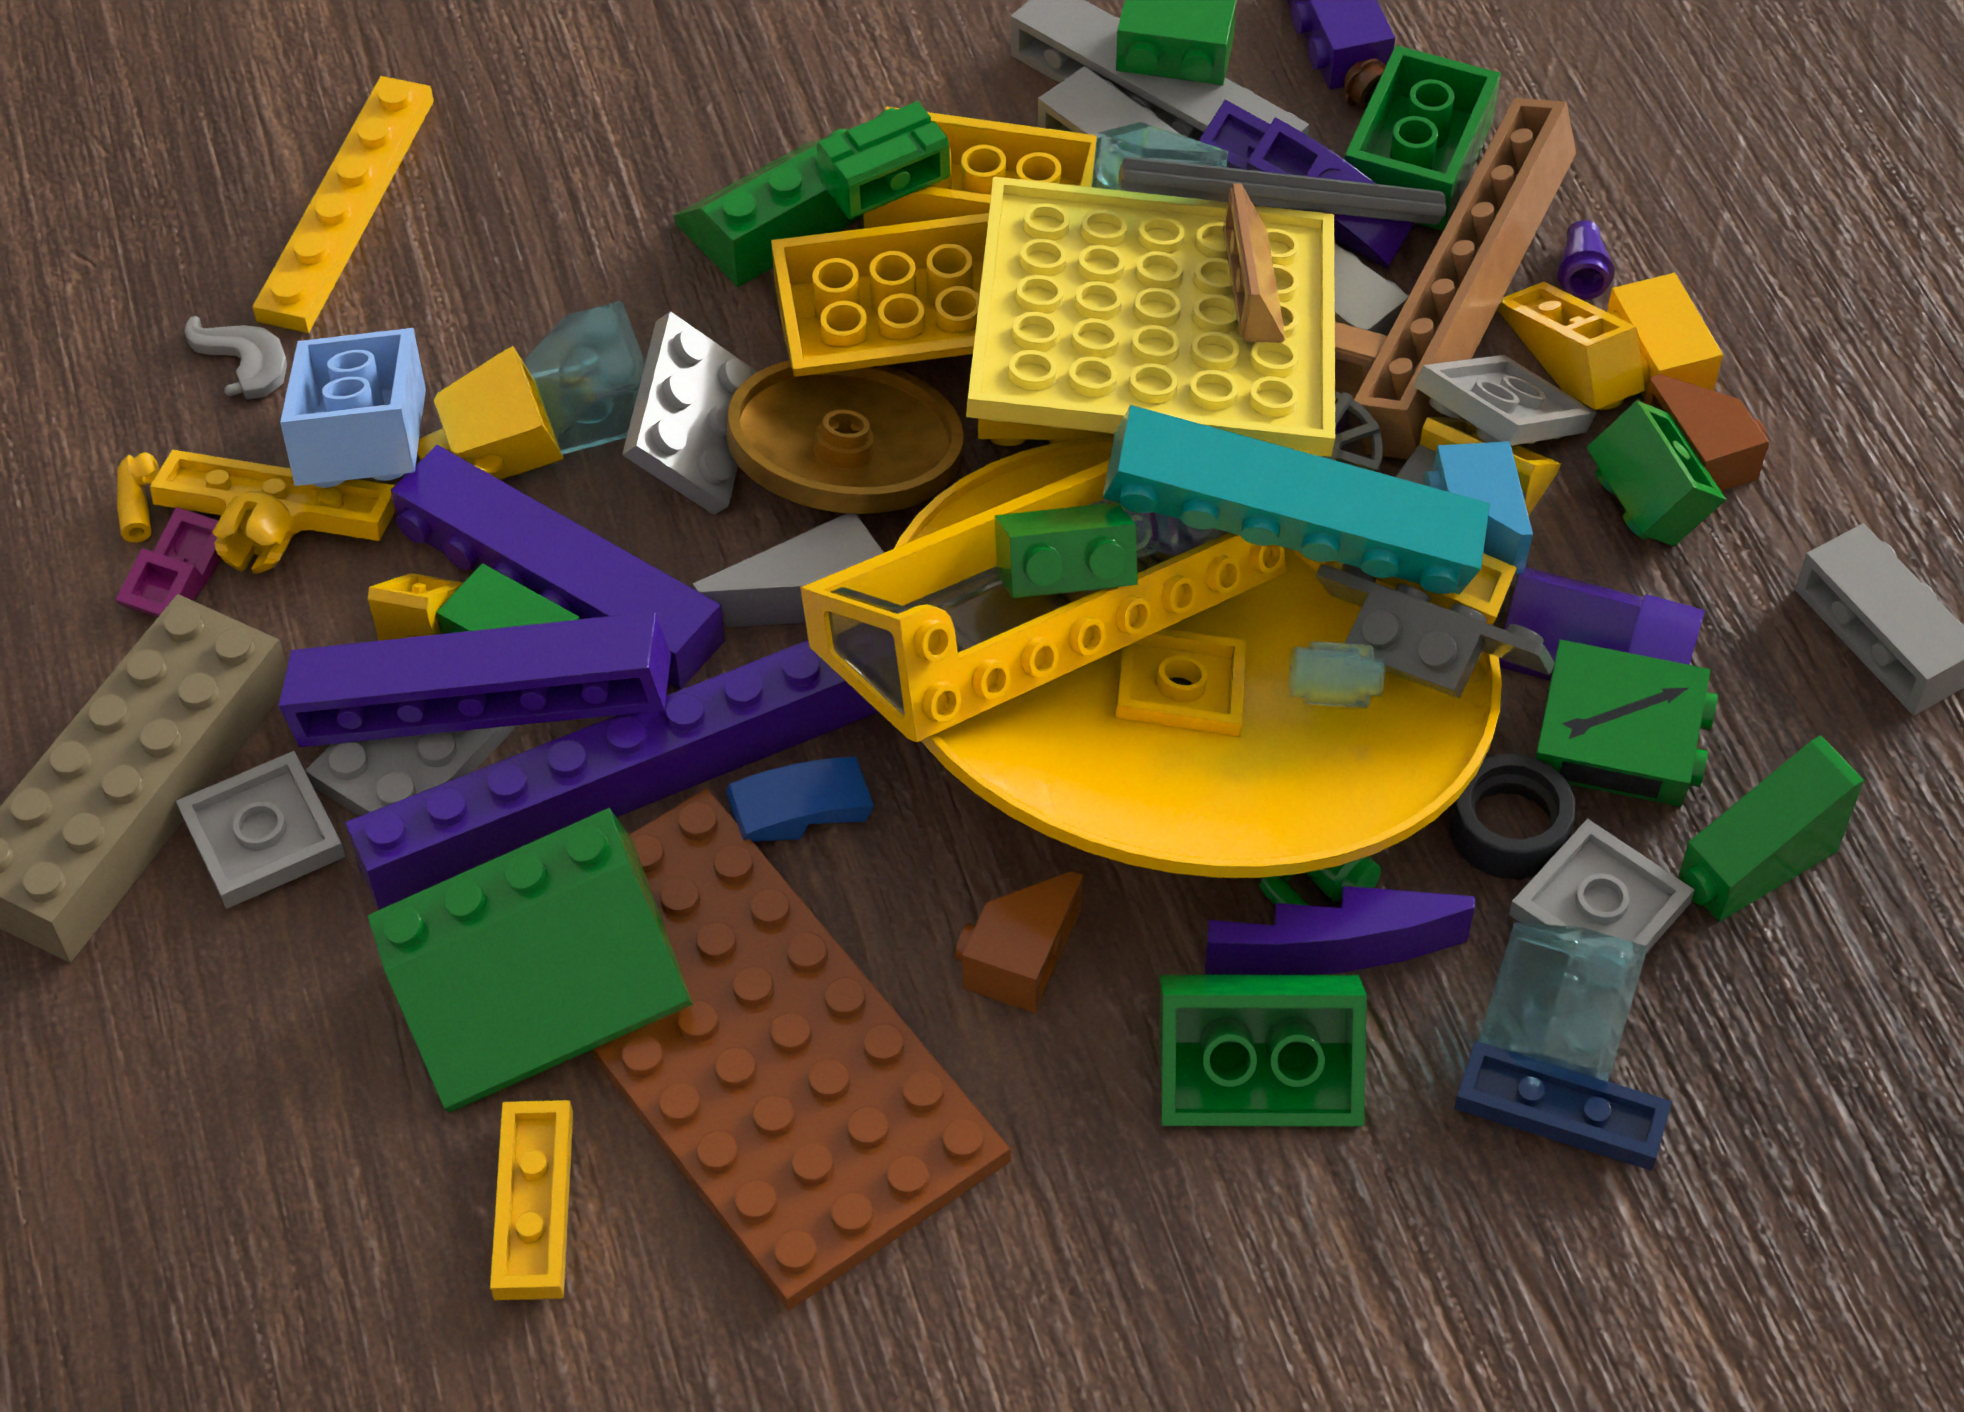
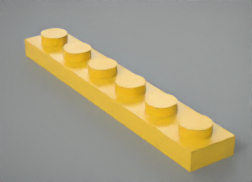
[252,76,434,333]

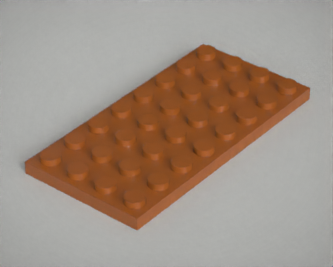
[588,788,1011,1311]

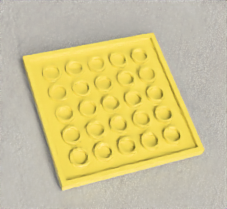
[966,176,1335,457]

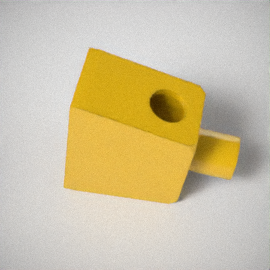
[417,346,564,480]

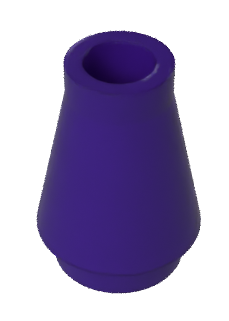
[1557,220,1615,300]

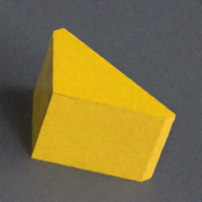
[368,573,464,641]

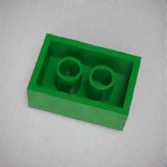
[1344,45,1501,231]

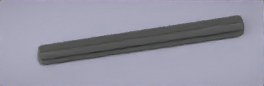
[1118,157,1446,225]

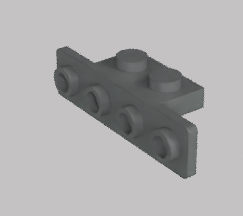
[1315,564,1555,699]

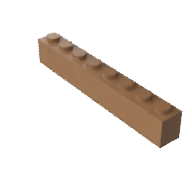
[1354,98,1576,459]

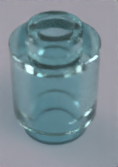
[1289,641,1385,708]

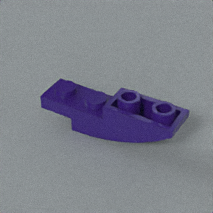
[1195,99,1415,269]

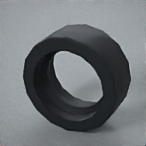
[1450,753,1575,879]

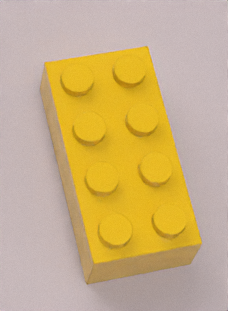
[863,107,1104,228]

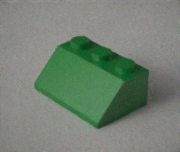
[673,137,864,287]
[1159,975,1367,1126]

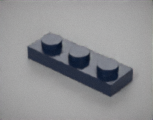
[1454,1040,1672,1171]

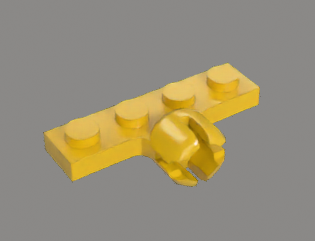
[150,450,396,574]

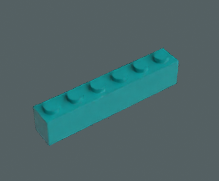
[1102,405,1490,595]

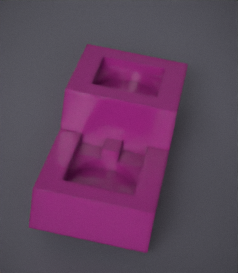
[115,507,221,618]

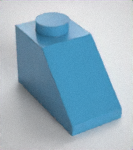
[1423,441,1533,575]

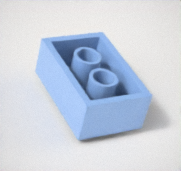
[280,328,426,488]

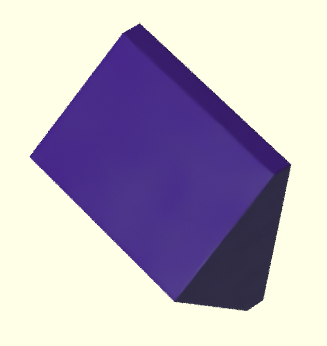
[1499,567,1644,680]

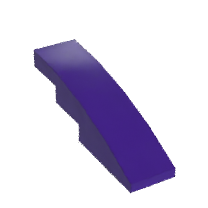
[1205,886,1475,975]

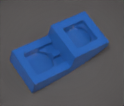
[726,757,874,842]

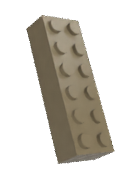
[0,594,288,963]

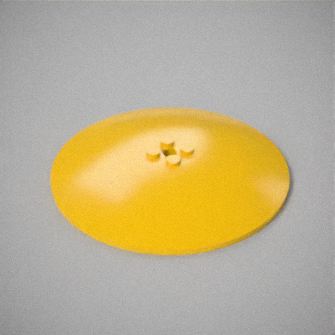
[878,435,1502,878]

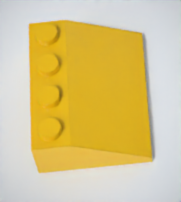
[771,213,989,377]

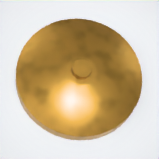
[726,360,964,514]

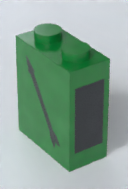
[1535,639,1718,807]

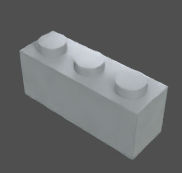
[1795,523,1964,716]

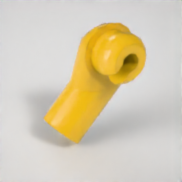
[117,452,160,543]

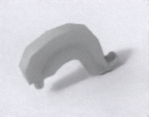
[184,316,287,400]

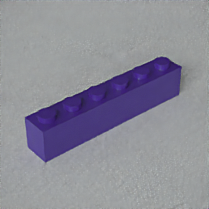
[391,445,725,690]
[279,611,671,747]

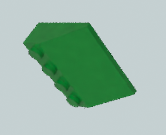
[367,808,693,1113]

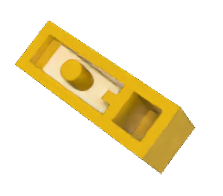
[1497,282,1645,410]

